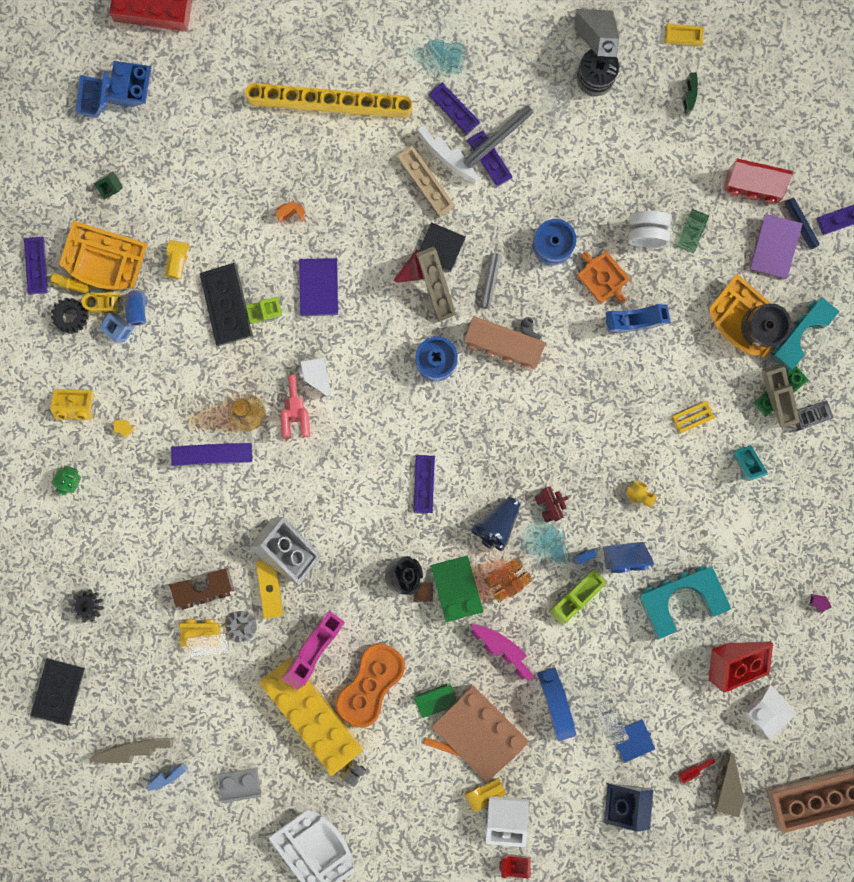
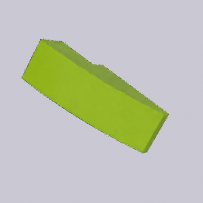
[549,569,607,625]

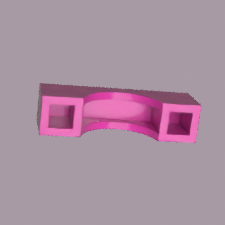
[281,611,345,690]

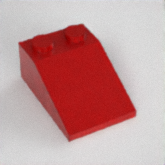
[709,641,773,693]

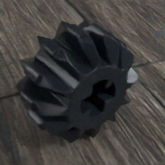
[70,589,104,623]

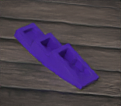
[171,443,253,466]

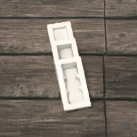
[418,126,479,185]

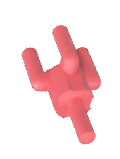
[280,375,310,439]

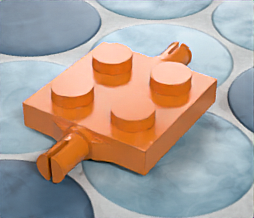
[577,251,631,304]

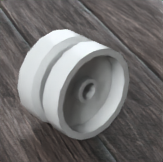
[628,211,672,248]

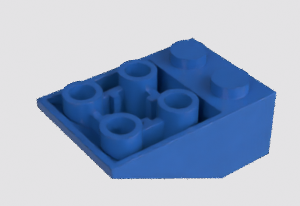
[603,542,654,573]

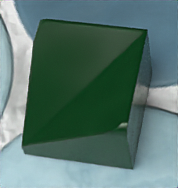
[93,171,123,200]

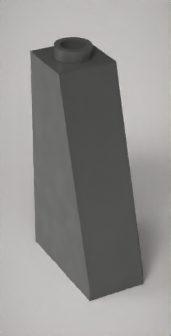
[574,9,619,57]

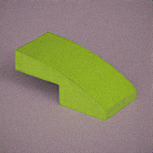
[246,297,282,324]

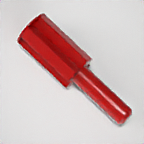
[677,757,715,785]

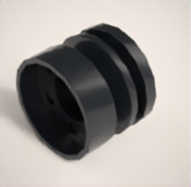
[576,49,620,97]

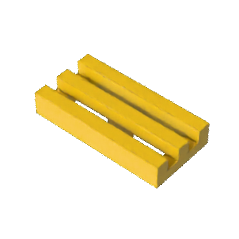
[672,401,715,434]

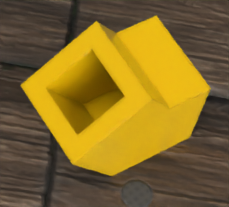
[113,420,135,437]

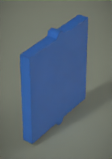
[612,719,655,763]

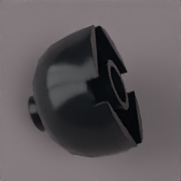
[384,556,423,595]

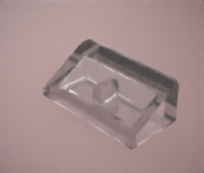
[187,633,230,658]

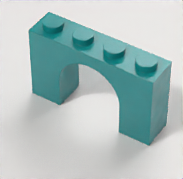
[639,565,732,640]

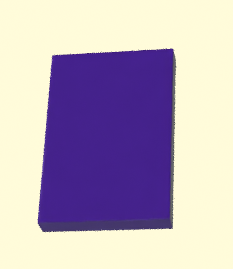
[299,258,339,316]

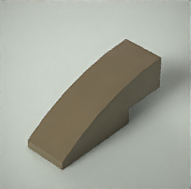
[761,364,800,428]

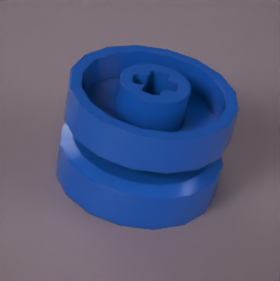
[532,219,577,266]
[415,336,458,382]

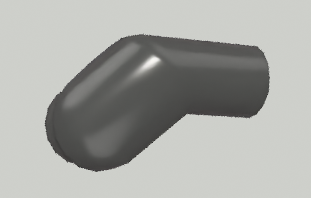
[520,317,542,340]

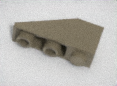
[711,750,744,817]

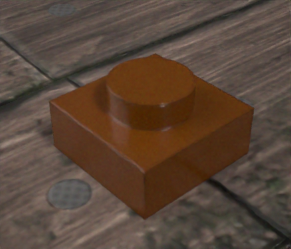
[414,582,433,602]

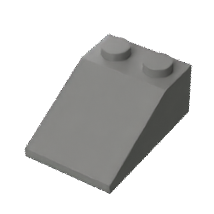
[249,517,321,585]

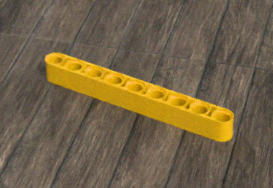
[245,83,412,118]

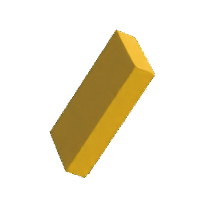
[665,24,704,46]

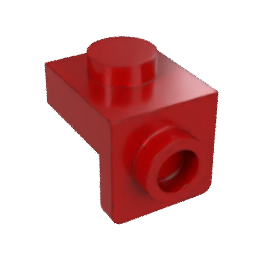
[499,855,531,879]

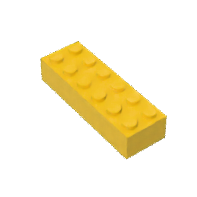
[259,656,364,776]

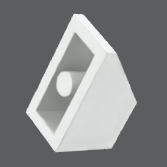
[299,358,332,398]

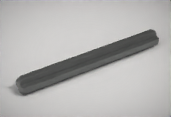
[464,106,533,168]

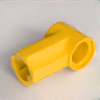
[165,240,190,279]
[464,777,506,812]

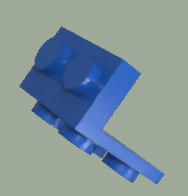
[75,71,110,118]

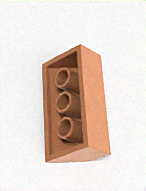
[464,316,546,371]

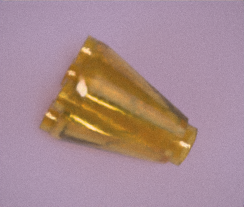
[227,394,266,432]

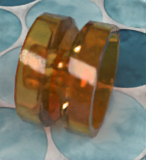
[483,557,534,603]

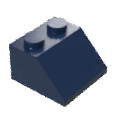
[604,783,653,832]

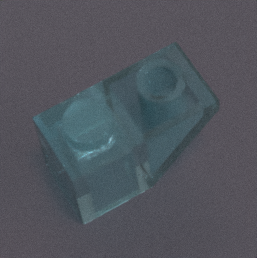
[428,39,466,74]
[532,522,568,565]

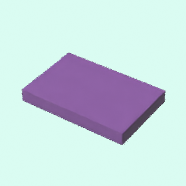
[750,214,802,279]

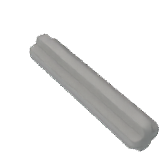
[480,253,501,308]

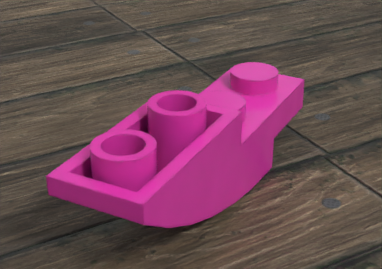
[470,623,534,681]

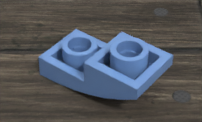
[146,763,189,791]

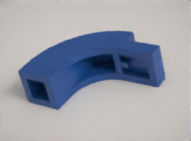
[605,304,671,333]
[537,668,576,742]

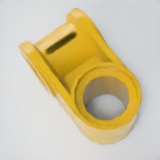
[81,292,120,314]

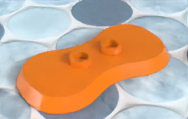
[336,643,405,728]

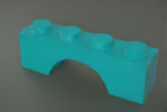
[770,297,840,372]

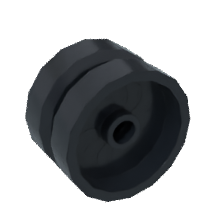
[741,303,792,347]

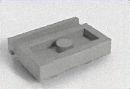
[218,767,262,803]

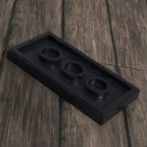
[199,263,253,346]

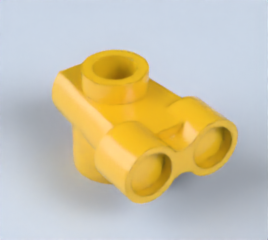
[625,480,657,508]

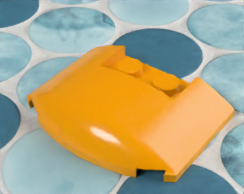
[59,220,148,290]
[708,274,793,358]

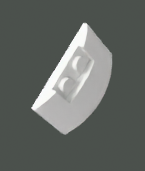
[269,809,354,882]

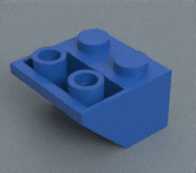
[108,61,152,107]

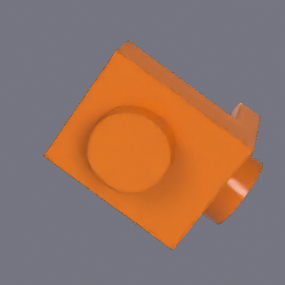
[275,200,306,223]

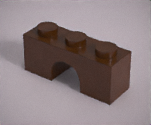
[169,568,235,610]

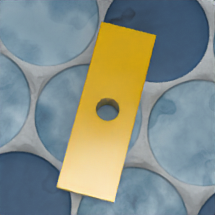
[256,560,284,619]

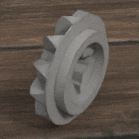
[225,611,257,642]

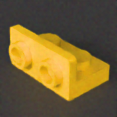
[50,389,94,421]
[179,619,220,647]

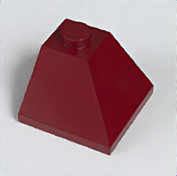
[393,249,424,283]

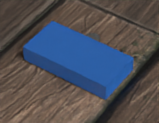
[572,549,598,564]

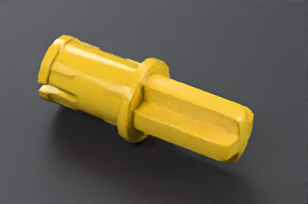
[51,273,90,294]

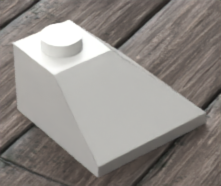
[743,685,797,740]

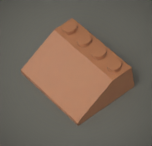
[431,684,530,782]

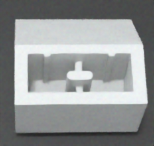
[486,796,529,847]

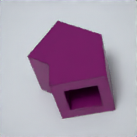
[810,594,832,613]

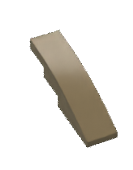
[90,738,174,763]

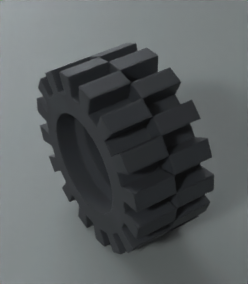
[51,298,89,334]

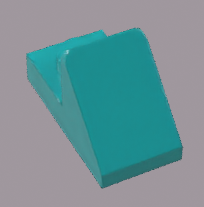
[733,445,768,481]

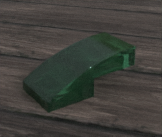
[677,209,709,253]

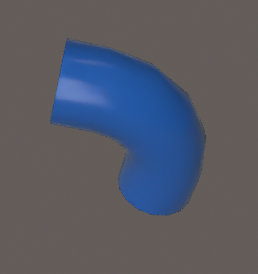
[125,290,148,326]

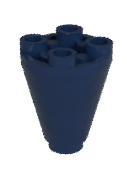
[470,497,521,552]

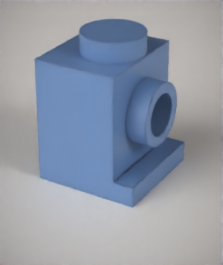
[99,313,135,342]

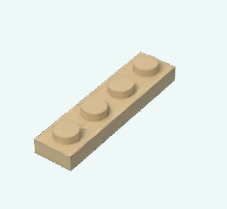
[397,145,455,218]

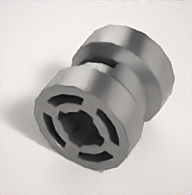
[340,759,367,787]

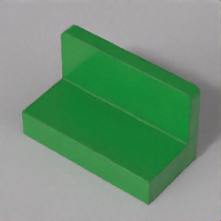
[414,683,456,718]

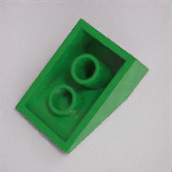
[431,555,484,622]

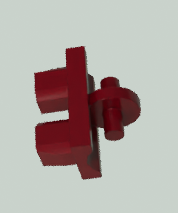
[534,486,569,522]

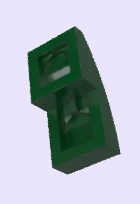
[682,72,698,116]

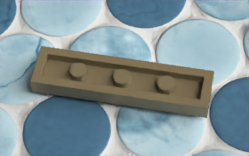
[416,246,456,322]

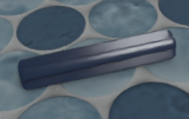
[785,198,820,250]

